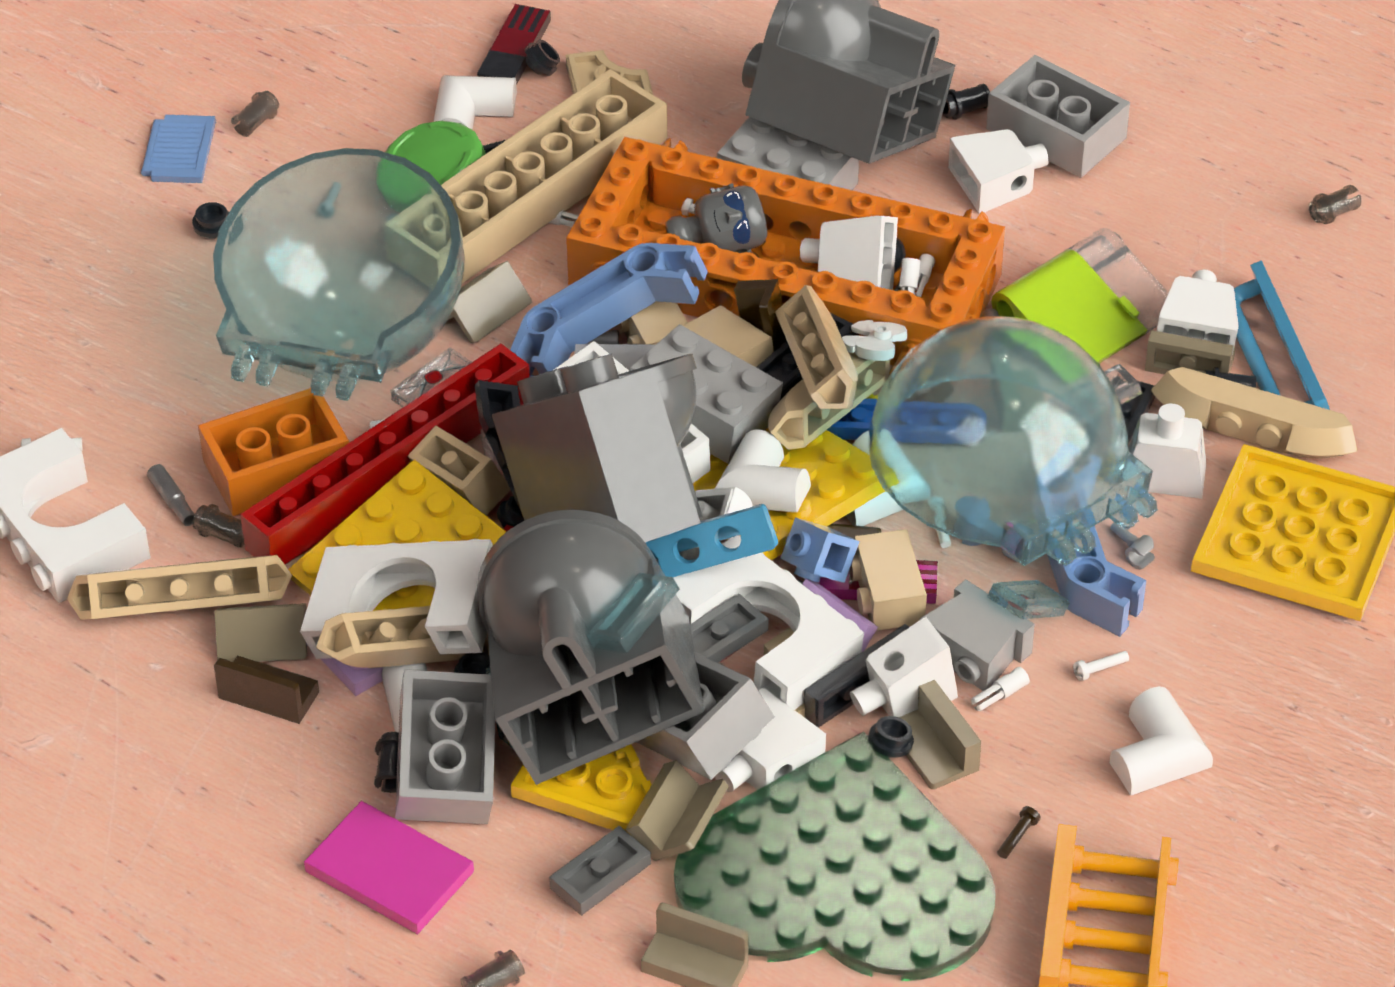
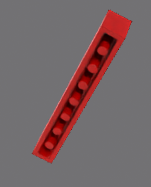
[240,343,530,565]

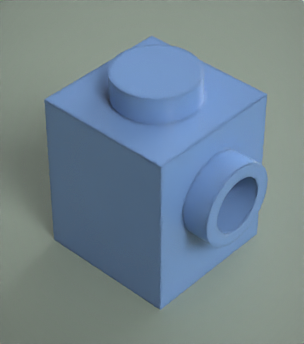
[780,517,860,583]

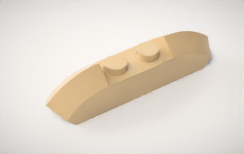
[775,285,858,409]
[768,352,890,450]
[1151,367,1357,459]
[67,555,292,620]
[316,606,489,668]

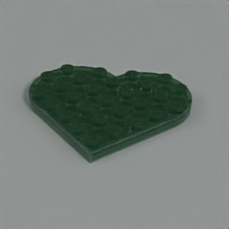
[674,731,996,981]

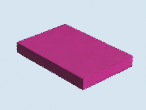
[304,800,474,935]

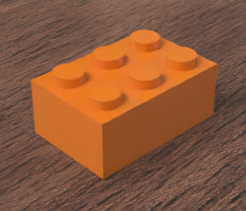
[198,386,349,516]

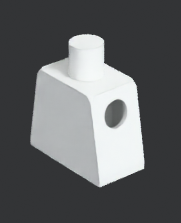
[948,129,1048,214]
[800,216,898,290]
[1157,270,1238,355]
[1121,403,1206,499]
[850,617,958,717]
[715,687,826,795]

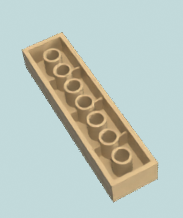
[385,69,667,296]

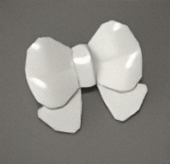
[842,320,907,361]

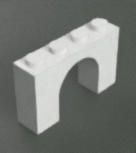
[0,428,151,603]
[668,536,864,710]
[300,539,493,659]

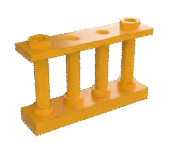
[1039,824,1179,987]

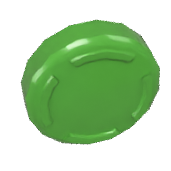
[379,120,486,210]

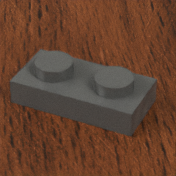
[690,594,768,663]
[549,826,651,916]

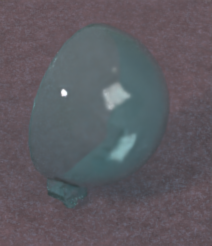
[213,148,465,401]
[868,316,1158,566]

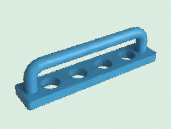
[1234,260,1330,410]
[646,504,778,579]

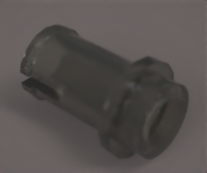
[231,91,280,137]
[1309,185,1362,224]
[193,504,245,548]
[460,949,525,987]

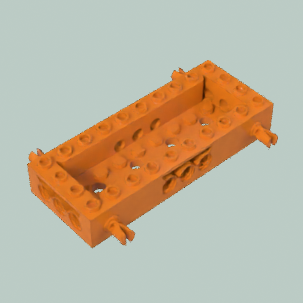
[566,136,1005,386]

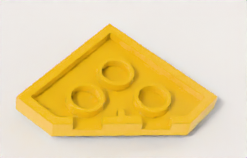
[511,744,652,836]

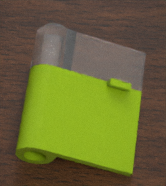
[991,228,1168,379]

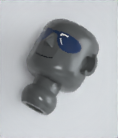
[665,183,767,253]

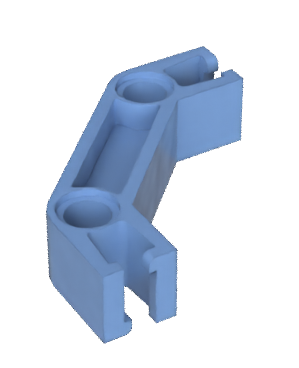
[510,243,708,377]
[1033,441,1146,637]

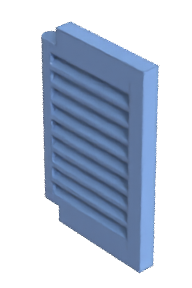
[141,115,216,183]

